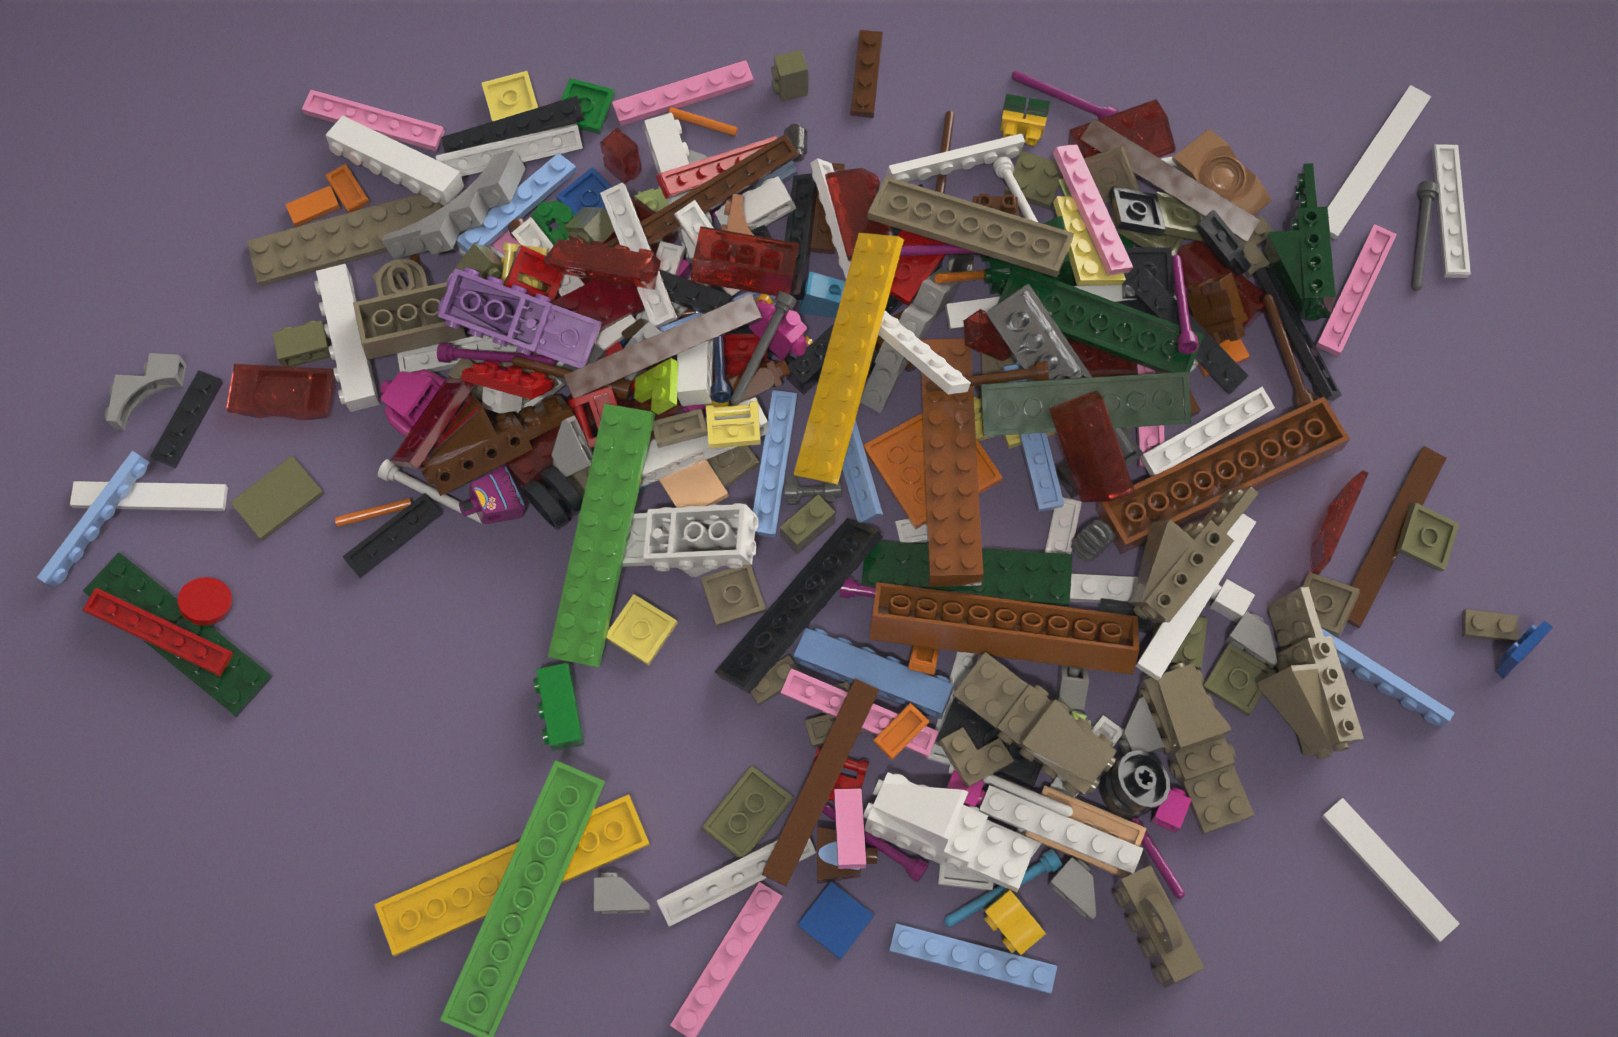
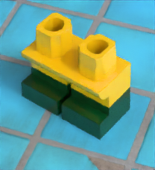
[1000,94,1051,146]

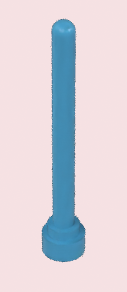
[944,849,1063,927]

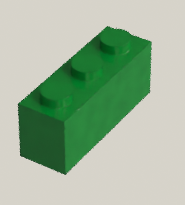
[533,663,584,751]

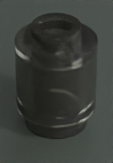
[784,124,808,162]

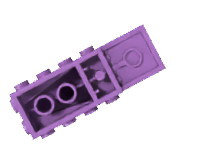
[438,267,602,368]

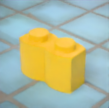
[984,889,1046,955]

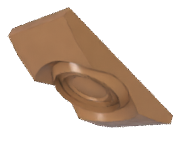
[1172,129,1272,216]

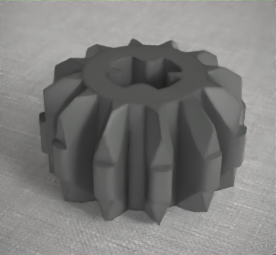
[1071,519,1116,562]

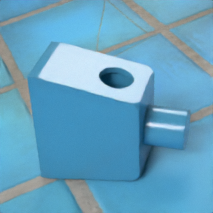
[798,271,845,318]

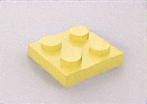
[482,71,538,121]
[606,594,678,666]

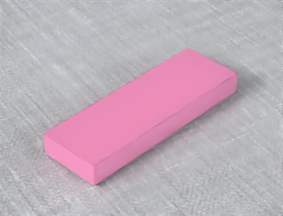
[834,789,866,869]

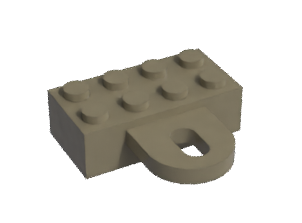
[353,259,466,360]
[1112,865,1205,988]

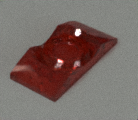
[226,364,334,420]
[1310,470,1369,575]

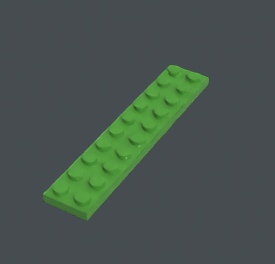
[548,404,656,668]
[440,760,606,1037]

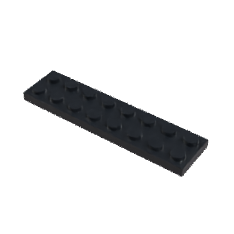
[714,518,883,694]

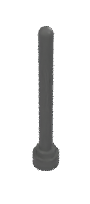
[1412,181,1439,291]
[731,291,797,405]

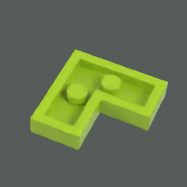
[634,358,678,415]

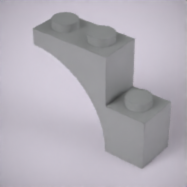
[105,353,187,431]

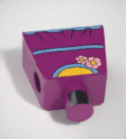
[459,465,525,525]

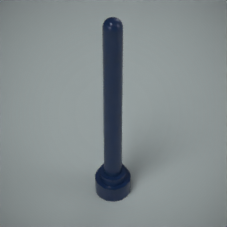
[710,335,731,403]

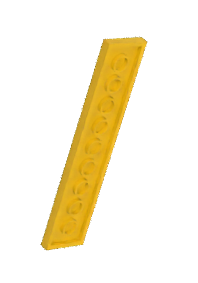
[793,233,904,485]
[374,795,650,957]

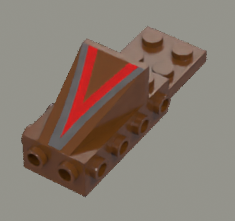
[420,394,574,496]

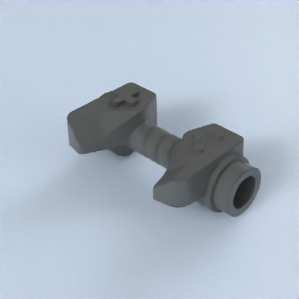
[784,474,842,505]

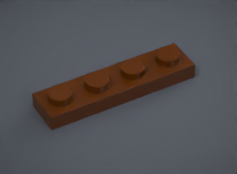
[850,30,883,118]
[810,162,845,254]

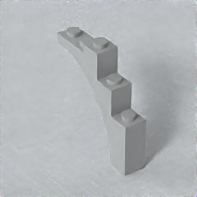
[381,149,526,259]
[860,268,961,413]

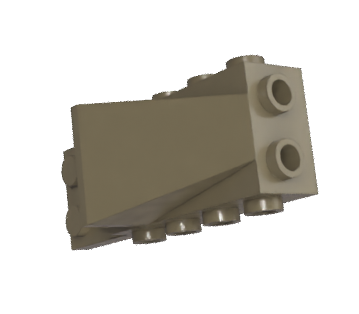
[1129,486,1259,623]
[1257,587,1364,759]
[953,652,1117,795]
[1139,663,1255,835]

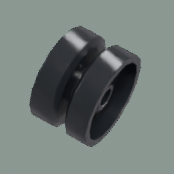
[521,464,583,530]
[1099,750,1170,820]

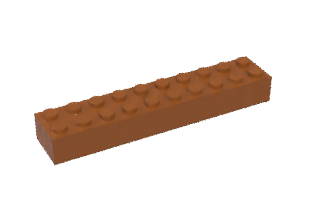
[920,338,983,587]
[1096,397,1350,554]
[869,582,1139,675]

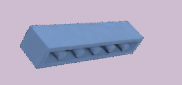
[794,628,953,720]

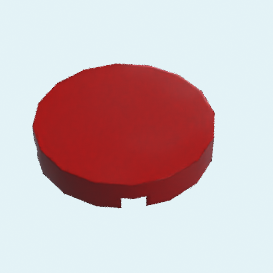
[178,577,232,625]

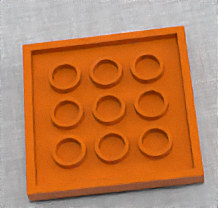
[863,413,1003,530]

